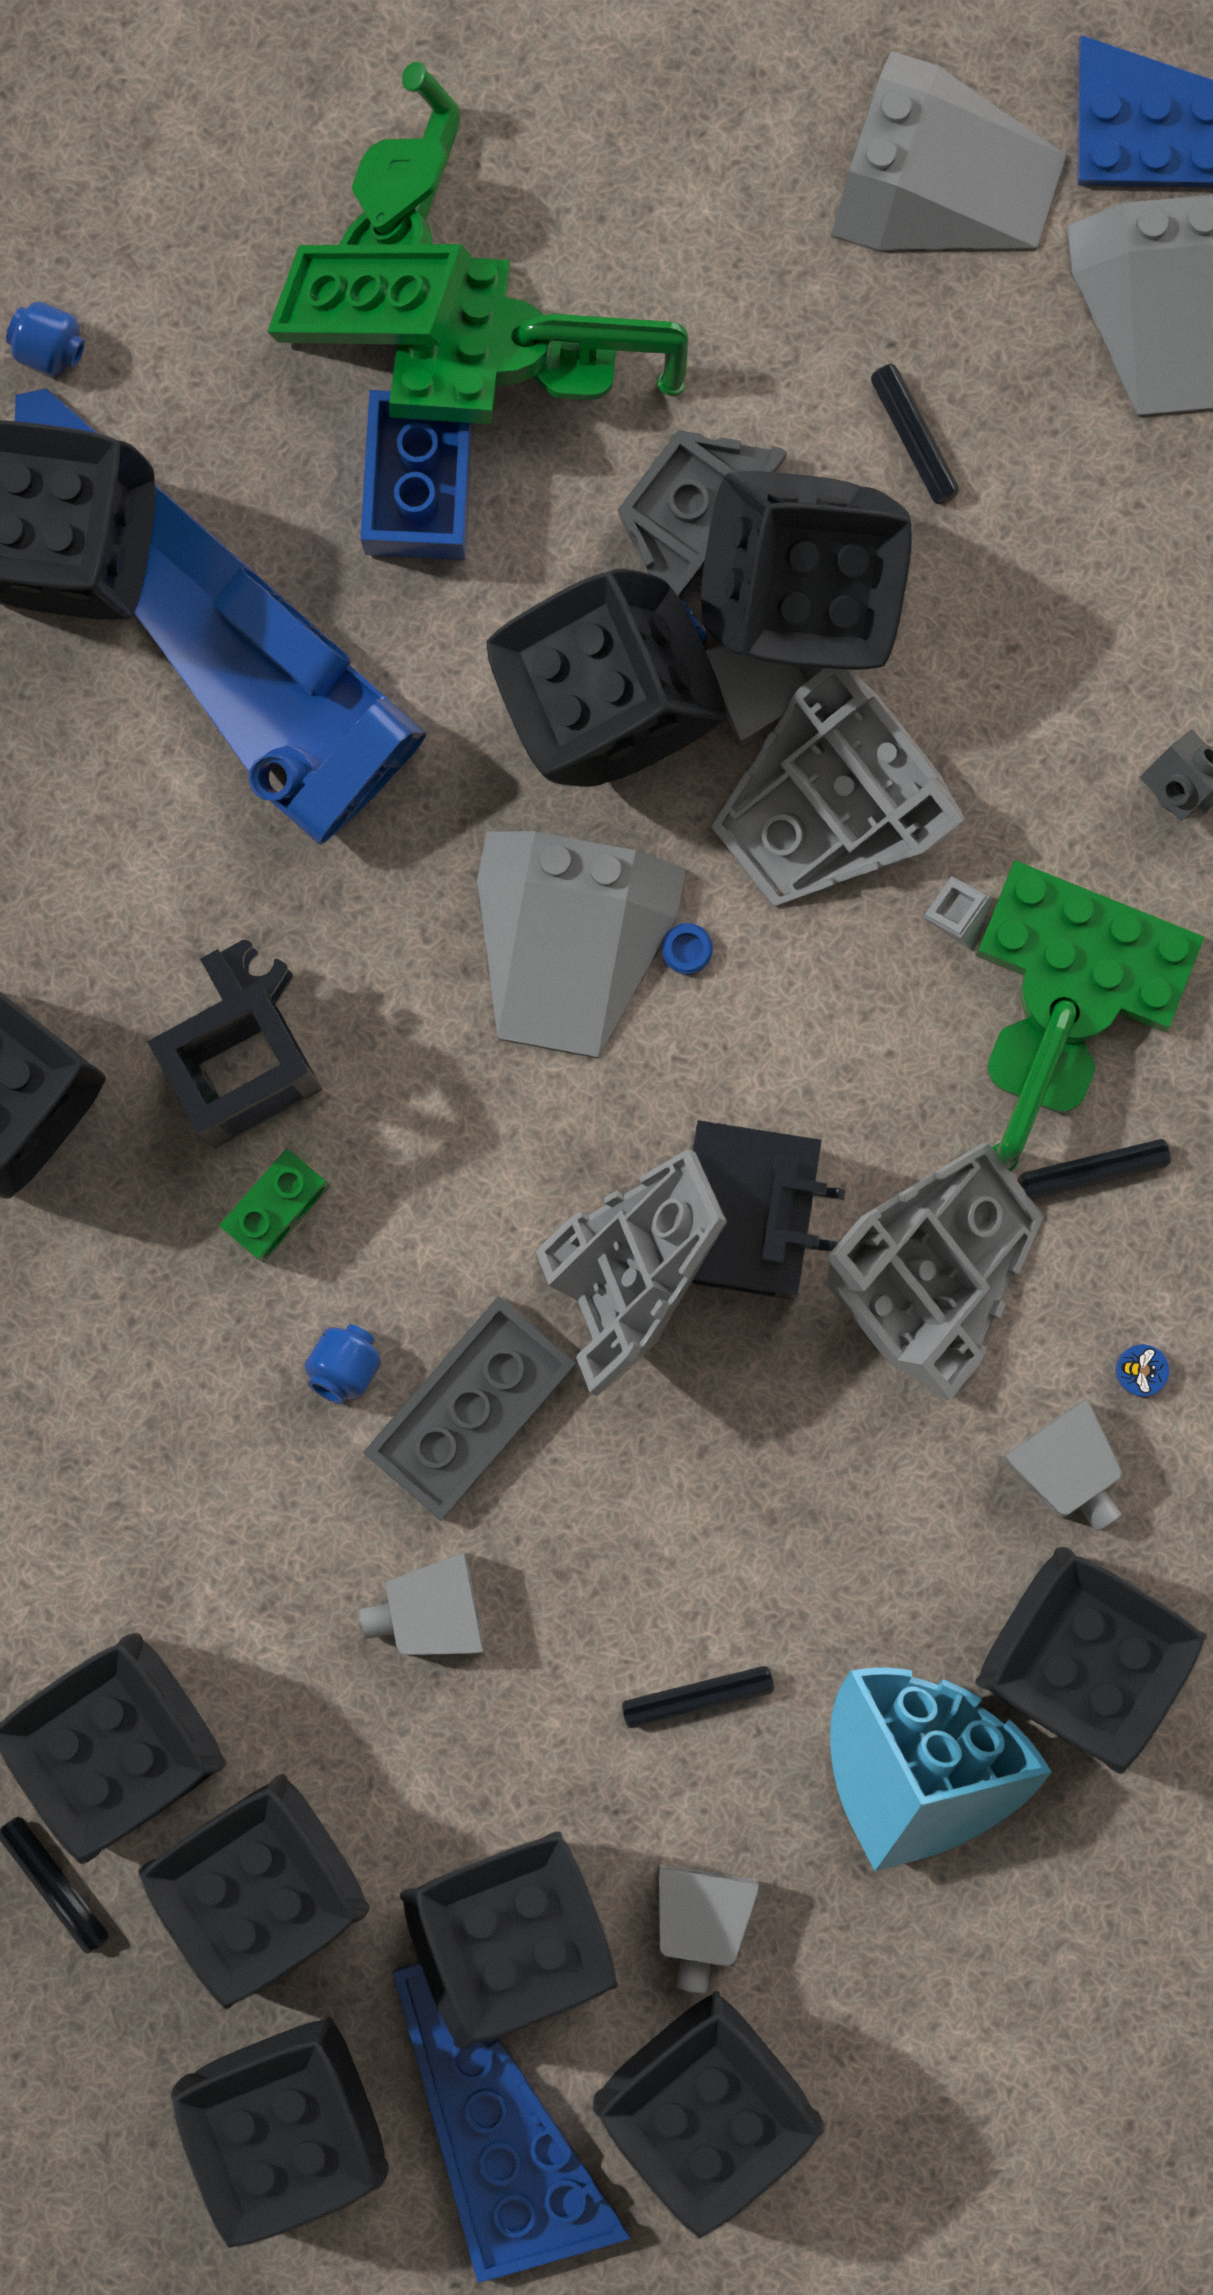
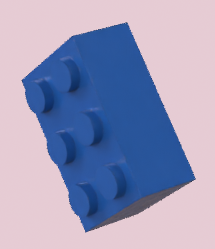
[361,390,473,560]

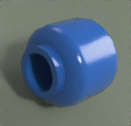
[6,301,85,377]
[304,1324,381,1404]

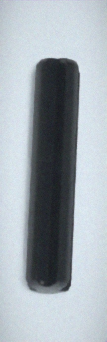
[871,363,959,504]
[1019,1139,1171,1200]
[622,1666,774,1728]
[0,1817,109,1954]

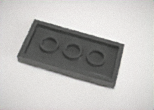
[363,1296,577,1521]

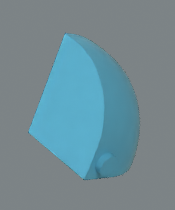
[830,1668,1052,1871]

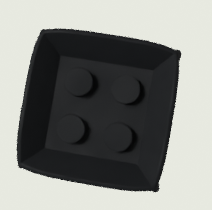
[0,420,156,620]
[701,471,912,670]
[486,568,726,787]
[0,992,106,1199]
[975,1547,1206,1774]
[0,1633,226,1864]
[138,1774,370,2009]
[400,1831,618,2049]
[593,1991,824,2239]
[171,2017,389,2248]

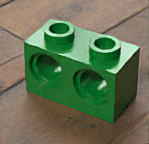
[219,1148,331,1263]

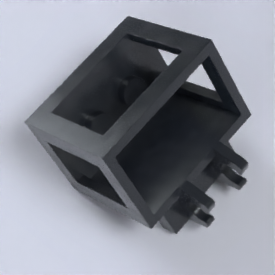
[147,940,323,1149]
[691,1120,846,1300]

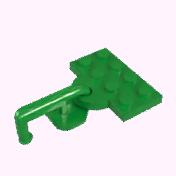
[267,62,471,345]
[389,257,689,424]
[976,860,1205,1171]

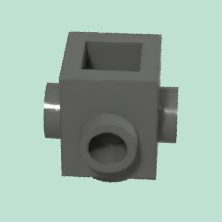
[1139,729,1213,822]

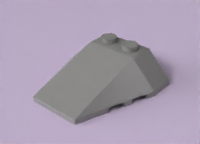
[831,51,1067,252]
[1067,195,1213,416]
[711,668,965,906]
[477,831,686,1058]
[828,1143,1044,1400]
[535,1149,726,1396]

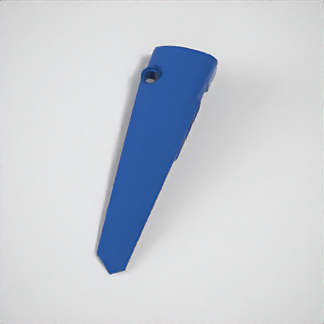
[15,388,427,845]

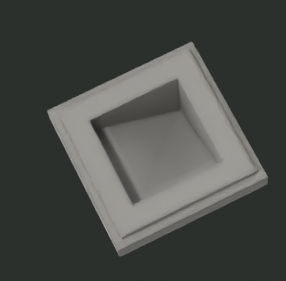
[923,876,992,951]

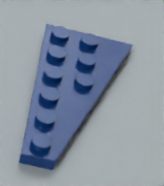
[1077,35,1213,188]
[393,1962,631,2283]

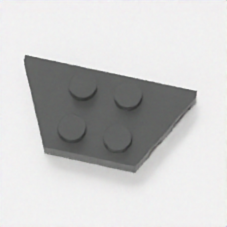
[618,430,787,598]

